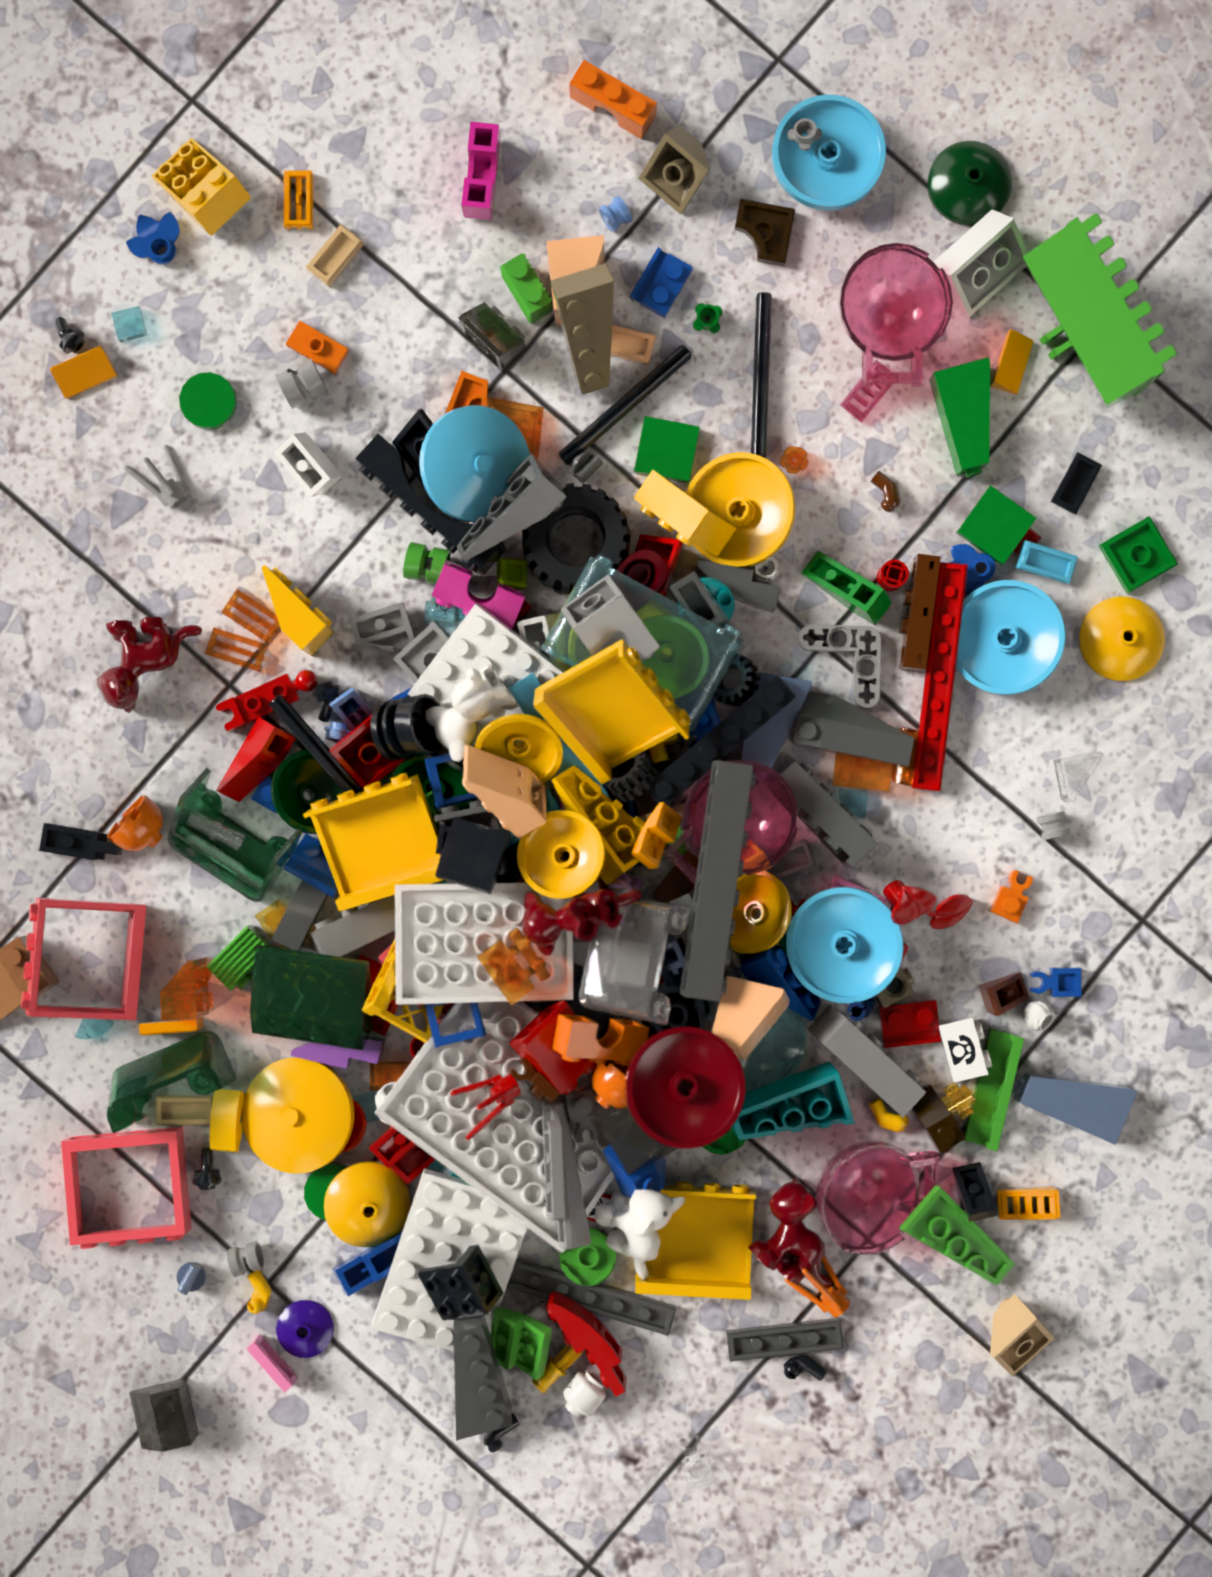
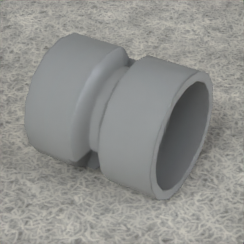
[275,358,328,409]

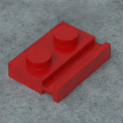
[878,1000,941,1048]

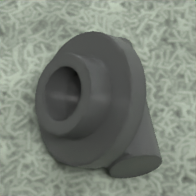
[571,452,603,483]

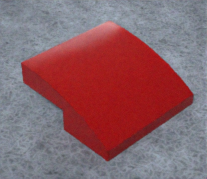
[369,1127,436,1185]

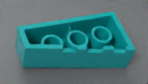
[731,1061,855,1140]

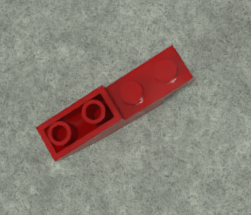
[547,1291,627,1397]

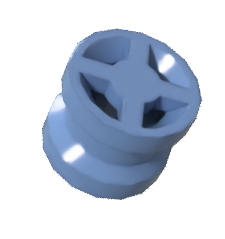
[598,196,632,233]

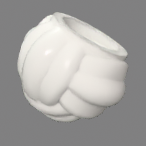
[1023,1001,1055,1031]

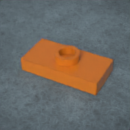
[285,320,349,375]

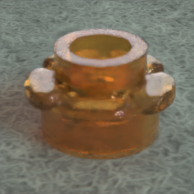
[780,446,808,474]

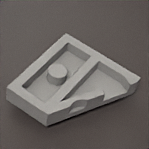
[349,602,415,652]

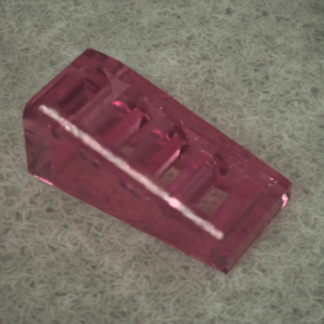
[840,360,898,423]

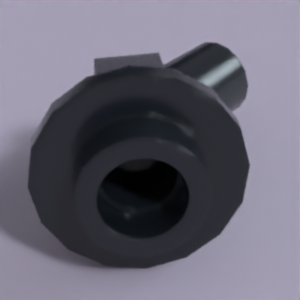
[55,317,85,354]
[312,681,340,722]
[192,1147,222,1190]

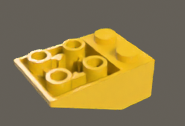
[151,138,252,236]
[262,565,335,656]

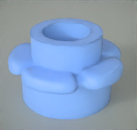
[324,722,351,742]

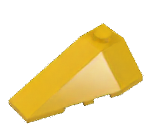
[552,765,645,885]

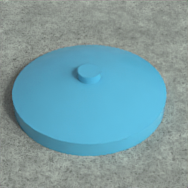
[772,95,886,210]
[420,405,530,523]
[956,580,1066,695]
[786,887,904,1003]

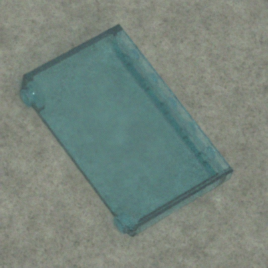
[541,554,744,732]

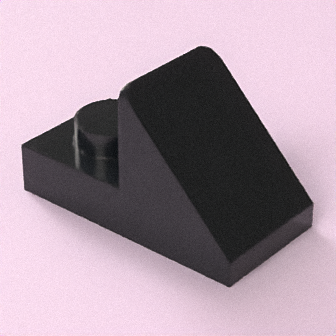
[952,1162,997,1222]

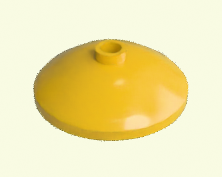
[1079,596,1165,681]
[475,714,563,783]
[517,810,605,899]
[730,869,792,954]
[324,1161,410,1247]

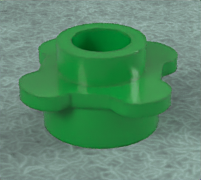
[693,303,723,334]

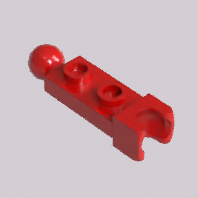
[216,670,318,732]

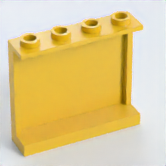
[533,639,691,784]
[303,773,442,912]
[635,1181,756,1300]

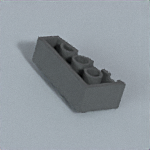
[768,761,878,868]
[453,1315,512,1440]

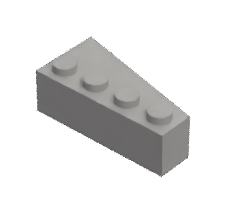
[807,1005,926,1118]

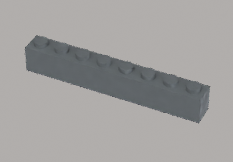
[680,760,756,1002]

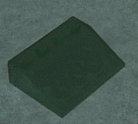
[250,945,373,1050]

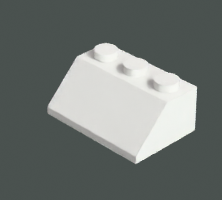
[930,209,1028,317]

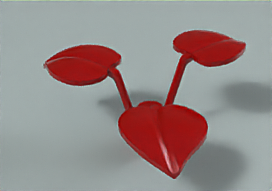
[883,880,974,959]

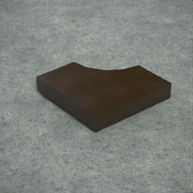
[735,199,795,267]

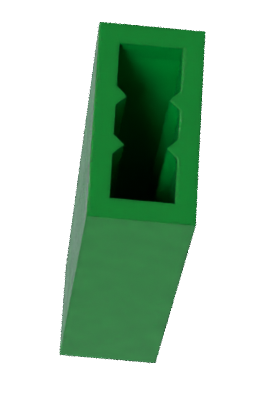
[929,357,990,478]

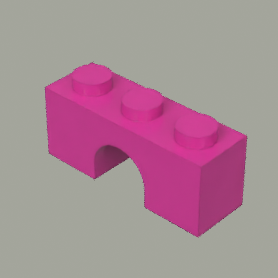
[461,122,501,220]
[431,560,525,629]

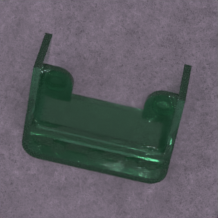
[167,768,303,902]

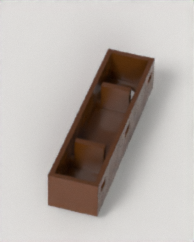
[899,554,941,672]

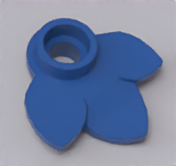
[126,212,180,265]
[949,544,996,598]

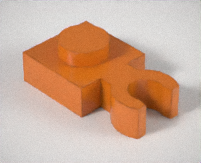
[989,870,1033,924]

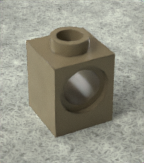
[875,966,915,1008]

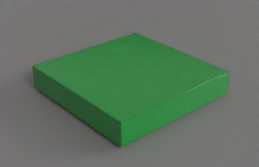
[634,416,700,484]
[956,485,1036,566]
[1098,516,1178,594]

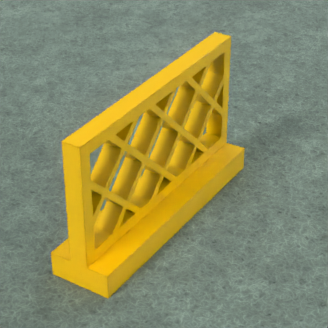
[361,939,444,1042]

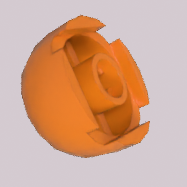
[107,795,164,852]
[591,1060,629,1110]

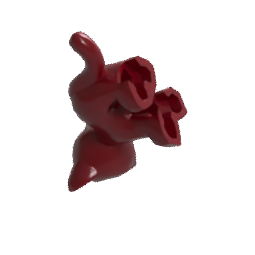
[97,617,202,713]
[522,889,642,956]
[748,1177,832,1288]

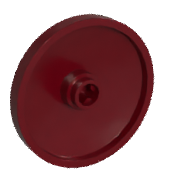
[625,1027,745,1149]

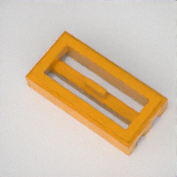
[284,170,313,229]

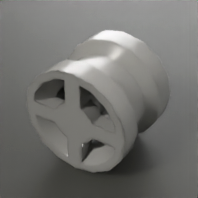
[1037,811,1070,840]

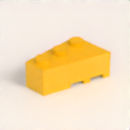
[634,470,737,557]

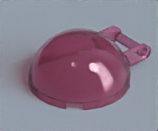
[839,243,953,388]
[662,760,798,885]
[816,1141,939,1256]

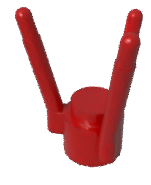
[450,1074,521,1140]

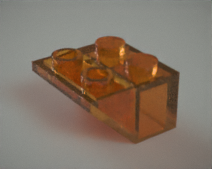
[160,957,213,1021]

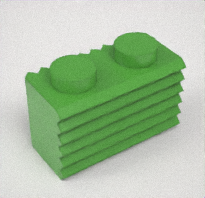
[500,253,553,324]
[206,925,275,991]

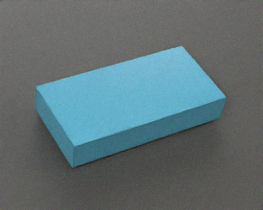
[1015,541,1078,584]

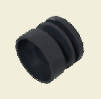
[370,694,443,761]

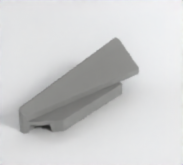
[542,1102,591,1249]

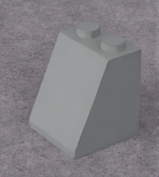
[561,575,660,661]

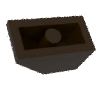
[912,1085,966,1154]

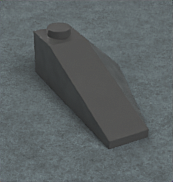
[457,453,567,561]
[792,691,915,767]

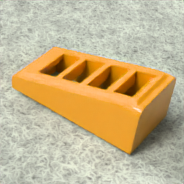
[996,1186,1061,1220]

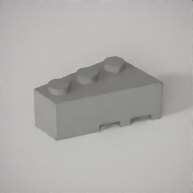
[307,895,395,966]

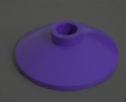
[276,1300,334,1358]

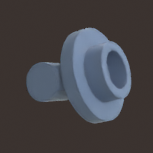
[177,1262,206,1295]

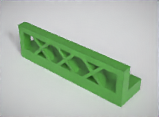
[963,1028,1024,1151]

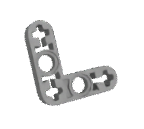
[797,625,881,709]

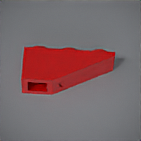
[216,717,296,802]

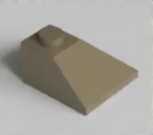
[638,125,711,215]

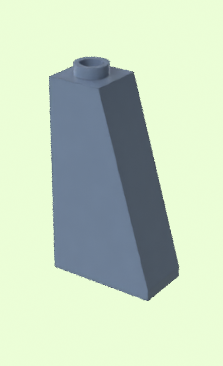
[738,672,812,783]
[1013,1073,1138,1145]

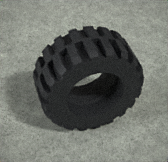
[521,483,631,597]

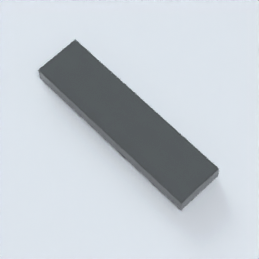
[726,1317,844,1362]

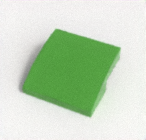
[490,1307,552,1381]

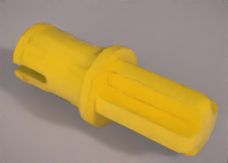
[532,1345,583,1393]

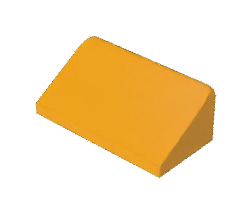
[990,329,1034,395]
[50,346,117,399]

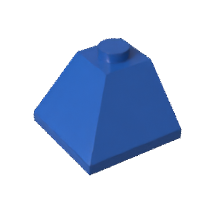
[602,1122,666,1199]

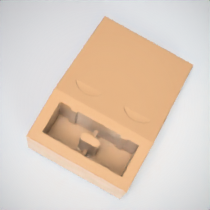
[462,745,547,839]

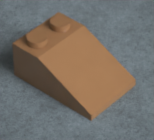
[0,935,60,1022]

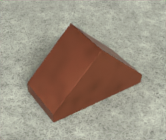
[978,972,1030,1016]

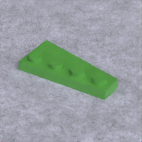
[899,1185,1015,1286]

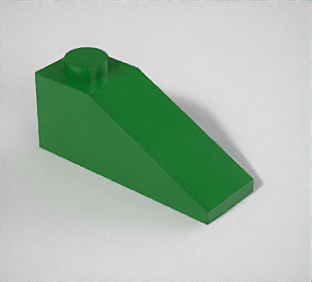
[802,551,892,626]

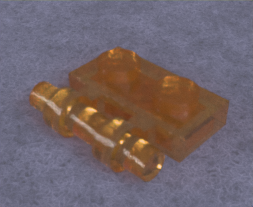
[476,927,551,1005]

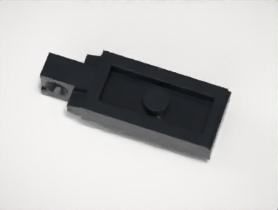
[39,823,122,860]

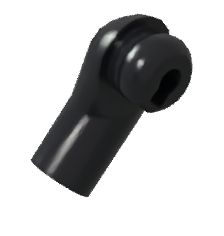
[784,1355,827,1381]
[483,1413,520,1453]

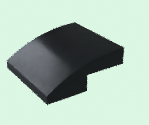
[435,817,511,894]

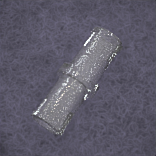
[186,809,247,851]

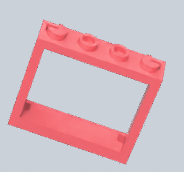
[21,898,146,1020]
[61,1126,192,1249]

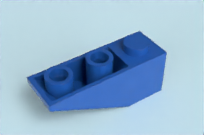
[740,944,821,1021]

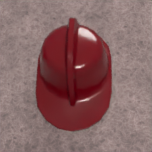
[611,550,667,612]

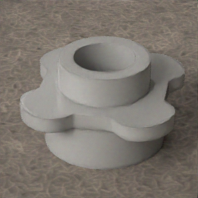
[788,118,822,151]

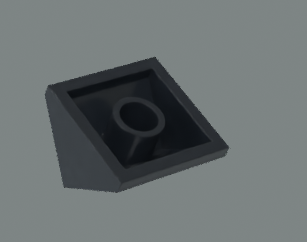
[392,409,433,486]

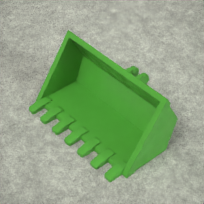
[1023,213,1177,409]

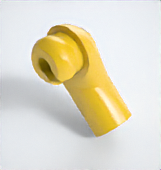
[868,1098,909,1133]
[246,1270,272,1314]

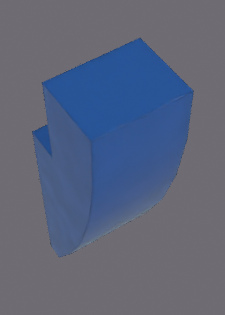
[332,1231,403,1296]

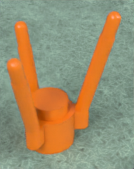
[785,1255,850,1318]

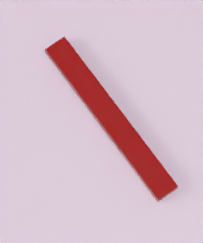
[912,562,968,791]

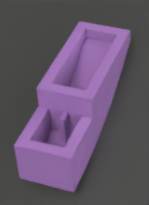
[290,1035,386,1069]

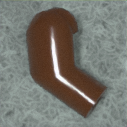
[870,471,901,512]

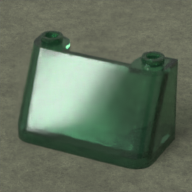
[106,1031,237,1133]

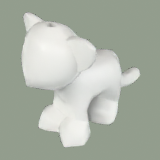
[425,664,519,762]
[595,1189,685,1280]

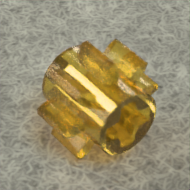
[940,1082,976,1120]

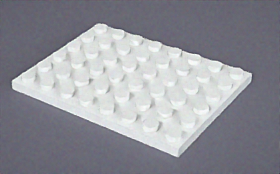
[375,1001,635,1253]

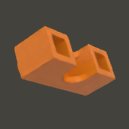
[569,60,657,140]
[552,1014,650,1066]

